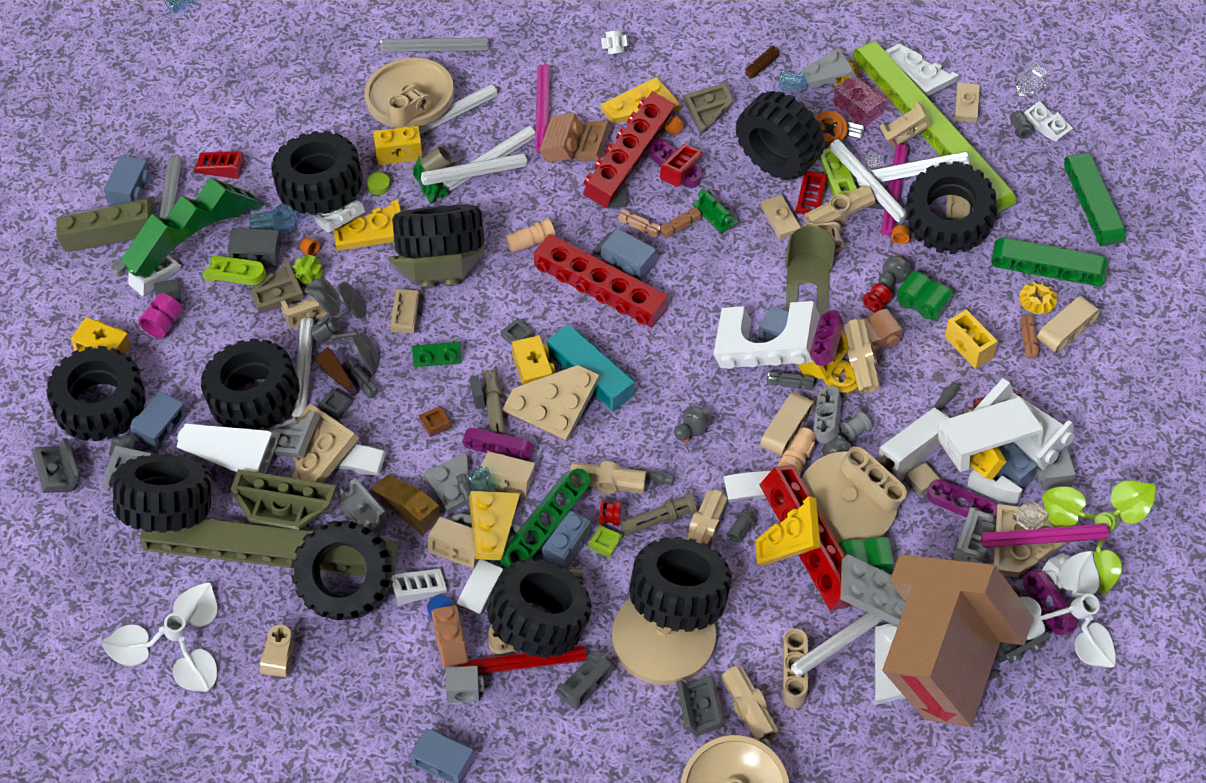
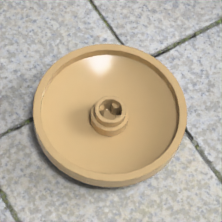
[364,58,454,128]
[801,451,898,543]
[612,599,716,685]
[681,735,789,783]

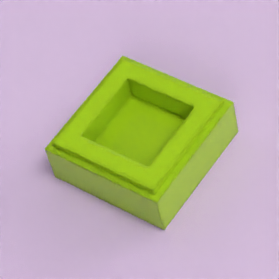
[588,525,622,558]

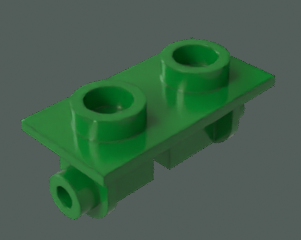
[413,156,448,204]
[692,189,739,234]
[412,340,462,367]

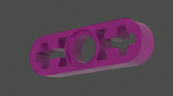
[649,140,702,188]
[810,311,844,366]
[462,428,534,461]
[927,480,997,523]
[1023,570,1077,635]

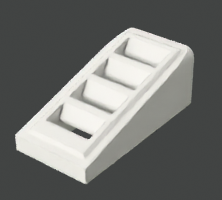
[128,255,181,296]
[391,569,447,606]

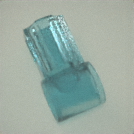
[248,204,297,234]

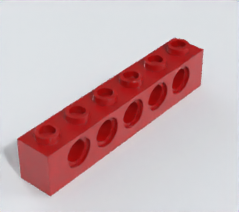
[583,91,676,208]
[534,234,668,328]
[759,465,851,611]

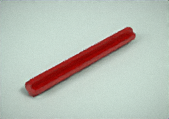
[457,646,587,675]

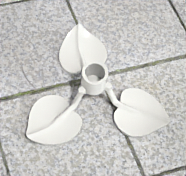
[1019,551,1116,668]
[102,583,217,692]

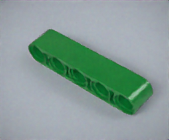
[1064,152,1126,247]
[991,238,1109,287]
[500,468,590,568]

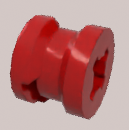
[862,283,892,313]
[599,500,622,526]

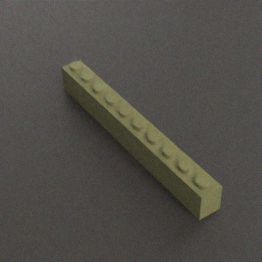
[139,518,399,577]

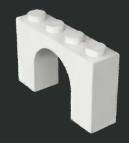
[714,301,820,369]

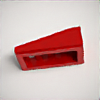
[660,144,703,187]
[194,151,245,179]
[795,171,827,215]

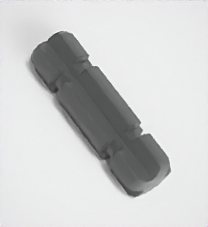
[342,359,378,398]
[767,371,815,390]

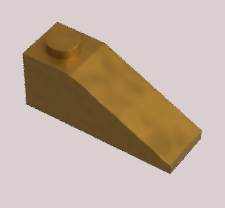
[370,474,440,536]

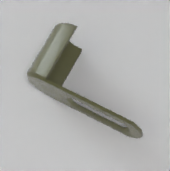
[785,226,835,317]

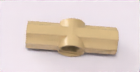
[805,185,875,223]
[844,319,880,394]
[570,461,646,494]
[686,489,728,545]
[721,666,778,742]

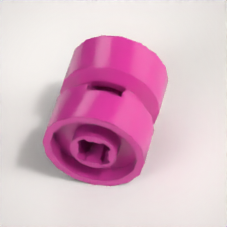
[138,293,183,339]

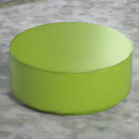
[367,172,390,195]

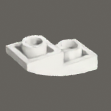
[1024,101,1073,142]
[335,444,386,475]
[967,470,1023,505]
[723,471,771,503]
[457,559,504,615]

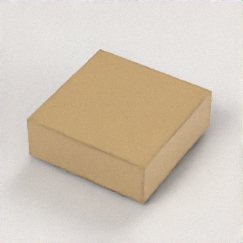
[905,462,941,496]

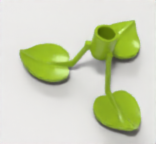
[1042,480,1156,595]

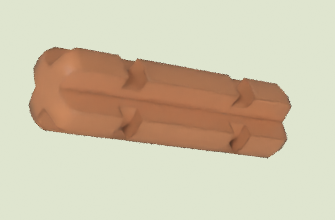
[660,207,701,238]
[618,209,661,238]
[1020,315,1039,359]

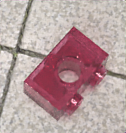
[833,77,886,127]

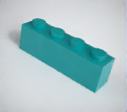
[547,324,634,411]

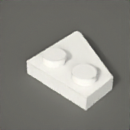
[314,200,365,232]

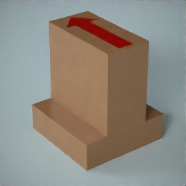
[882,554,1034,727]

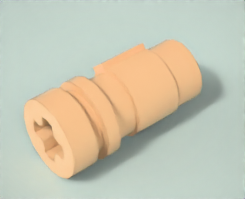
[505,218,556,253]
[777,428,816,476]

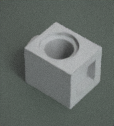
[446,666,484,703]

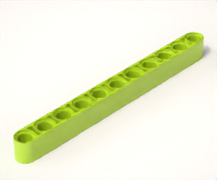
[853,41,1016,215]

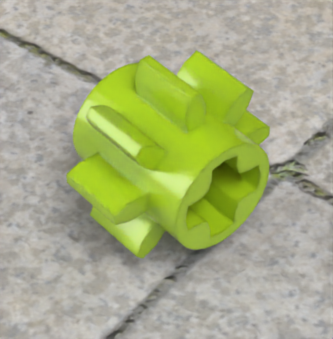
[293,255,323,284]

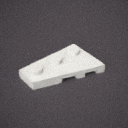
[885,43,959,97]
[874,623,905,705]

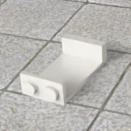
[974,378,1076,470]
[938,397,1045,472]

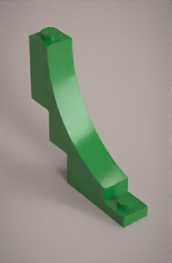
[121,177,263,277]

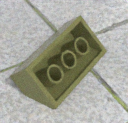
[56,196,156,252]

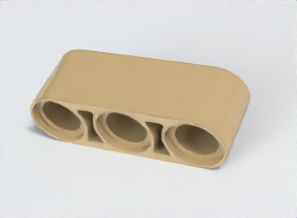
[1037,296,1100,354]
[760,391,815,457]
[840,447,907,512]
[782,628,808,708]

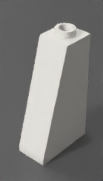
[878,407,950,482]
[176,424,281,474]

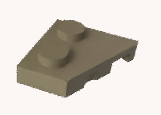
[683,82,734,134]
[250,260,304,314]

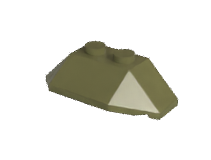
[389,247,484,289]
[231,469,336,530]

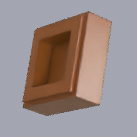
[419,406,452,437]

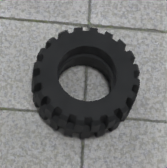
[736,91,825,180]
[271,131,363,215]
[906,161,997,254]
[392,205,485,257]
[201,339,300,430]
[46,346,146,441]
[113,453,211,533]
[291,520,395,620]
[629,537,732,632]
[487,559,592,658]

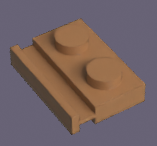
[569,121,611,161]

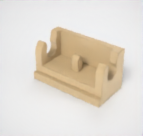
[879,101,933,148]
[280,298,327,329]
[479,451,535,499]
[427,517,479,569]

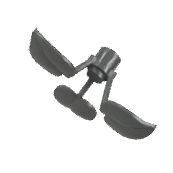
[304,278,380,375]

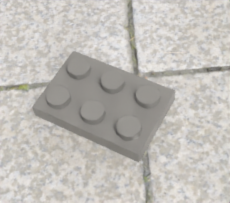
[840,554,906,626]

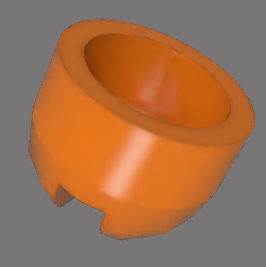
[664,115,684,135]
[891,224,910,244]
[300,237,320,256]

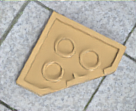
[502,365,601,442]
[292,404,359,483]
[993,504,1068,578]

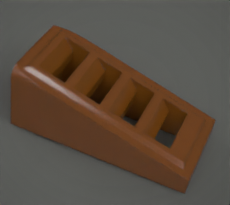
[315,347,358,396]

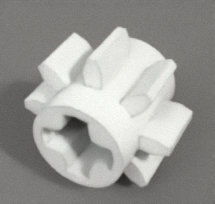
[601,30,629,54]

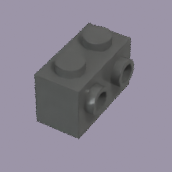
[228,228,281,267]

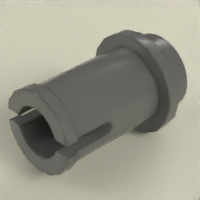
[1010,110,1033,139]
[726,510,755,543]

